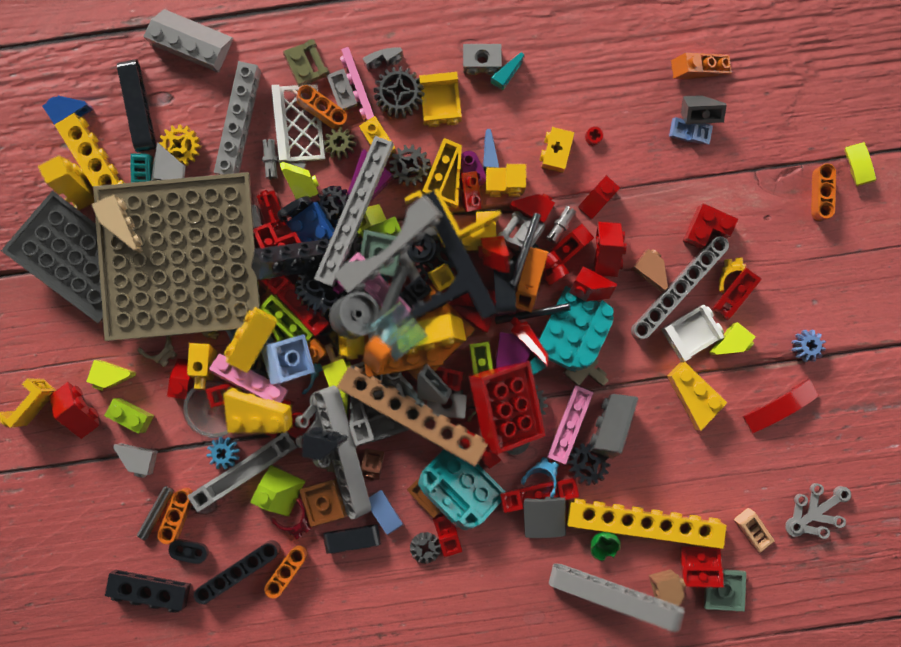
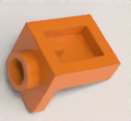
[307,338,328,364]

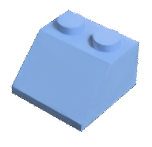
[261,334,315,384]

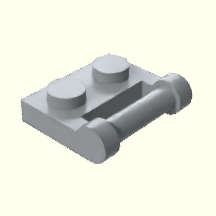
[498,211,545,251]

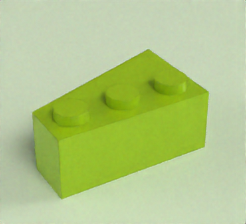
[260,294,316,344]

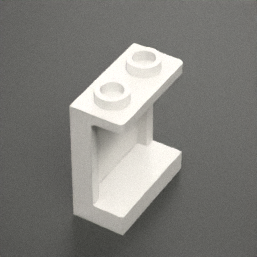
[661,305,724,362]

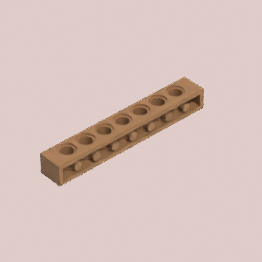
[337,366,487,466]

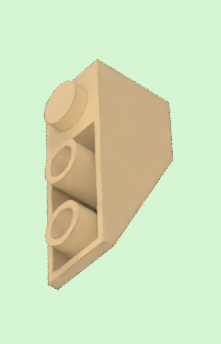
[92,195,143,252]

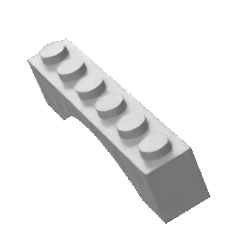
[334,196,443,293]
[187,431,298,512]

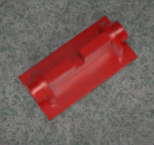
[459,171,482,212]
[256,190,287,230]

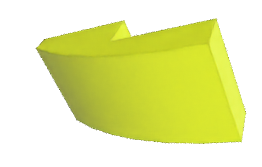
[844,142,876,186]

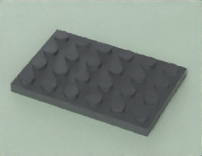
[1,191,103,323]

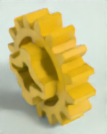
[159,124,201,166]

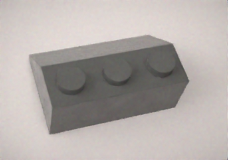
[590,394,638,459]

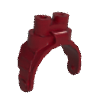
[271,498,311,540]

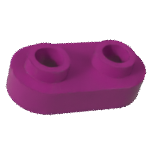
[461,151,486,188]

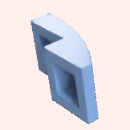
[669,117,713,145]
[369,490,404,535]

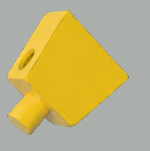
[187,343,217,390]

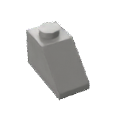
[114,443,158,478]

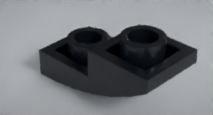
[399,276,432,309]

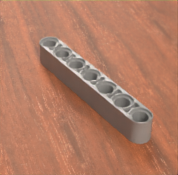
[631,237,729,339]
[315,385,371,520]
[548,563,685,632]

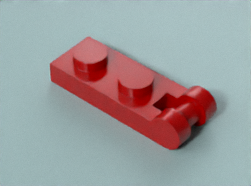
[712,267,762,321]

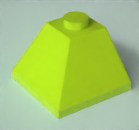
[250,465,306,517]

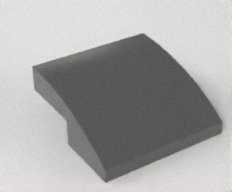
[524,497,566,538]

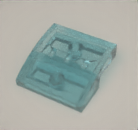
[369,302,427,360]

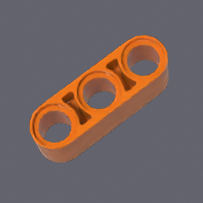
[296,85,347,130]
[811,163,836,221]
[363,336,392,375]
[158,488,193,544]
[265,545,308,599]

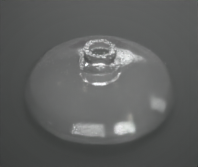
[183,381,231,438]

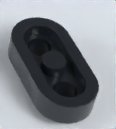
[169,539,209,564]

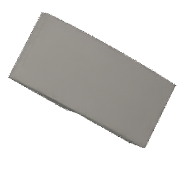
[362,48,404,70]

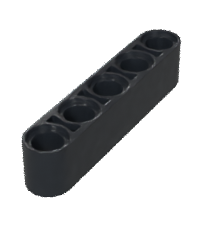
[117,59,156,153]
[194,540,280,604]

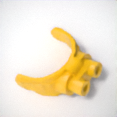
[719,257,746,293]

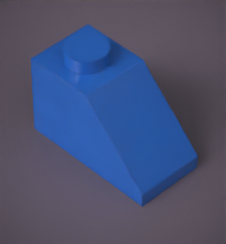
[42,96,93,125]

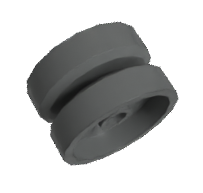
[329,292,380,339]

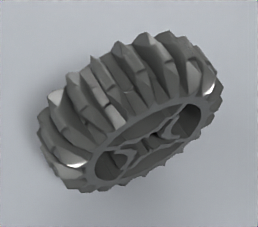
[373,66,424,118]

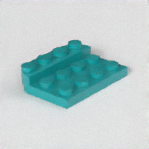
[539,286,614,372]
[418,445,506,530]

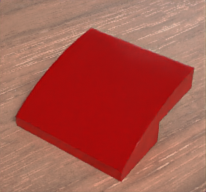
[680,546,724,588]

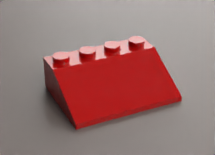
[469,361,546,454]

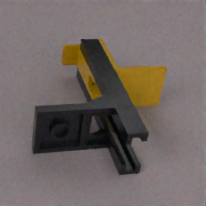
[404,188,501,320]

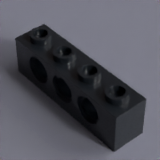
[251,239,329,280]
[105,569,191,612]

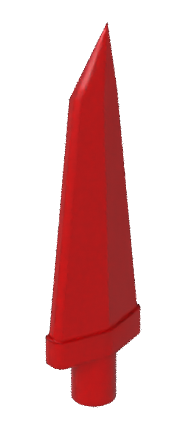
[511,317,548,366]

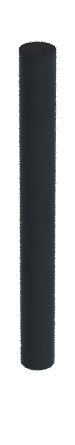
[509,213,541,287]
[495,303,571,324]

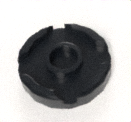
[276,196,313,223]

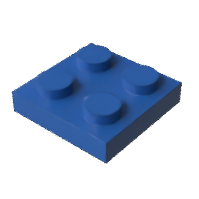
[286,202,335,243]

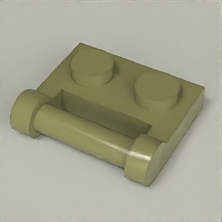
[283,39,330,87]

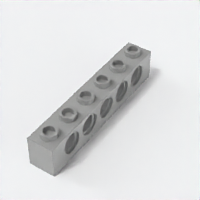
[214,61,261,175]

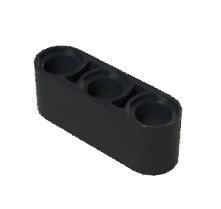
[493,259,516,315]
[323,524,381,554]

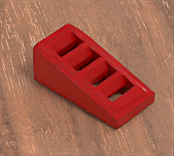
[455,306,492,334]
[205,383,249,408]

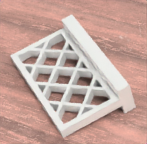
[272,84,325,164]

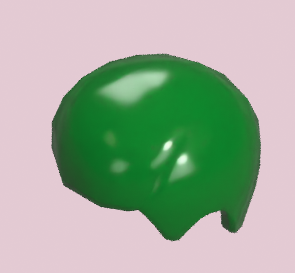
[591,532,621,561]

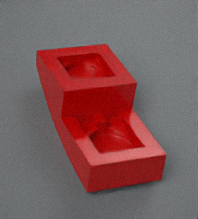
[433,514,463,557]

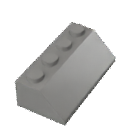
[143,9,233,73]

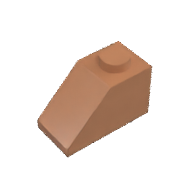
[632,249,668,292]

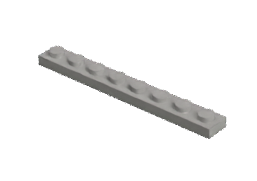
[314,136,394,287]

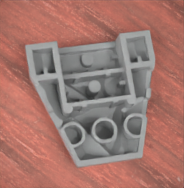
[350,362,430,446]

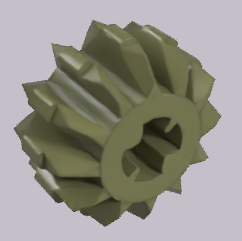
[324,127,356,160]

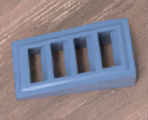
[483,129,499,171]

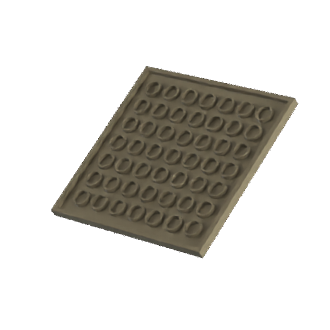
[93,172,260,341]

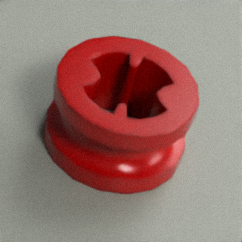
[585,126,603,145]

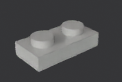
[327,69,358,111]

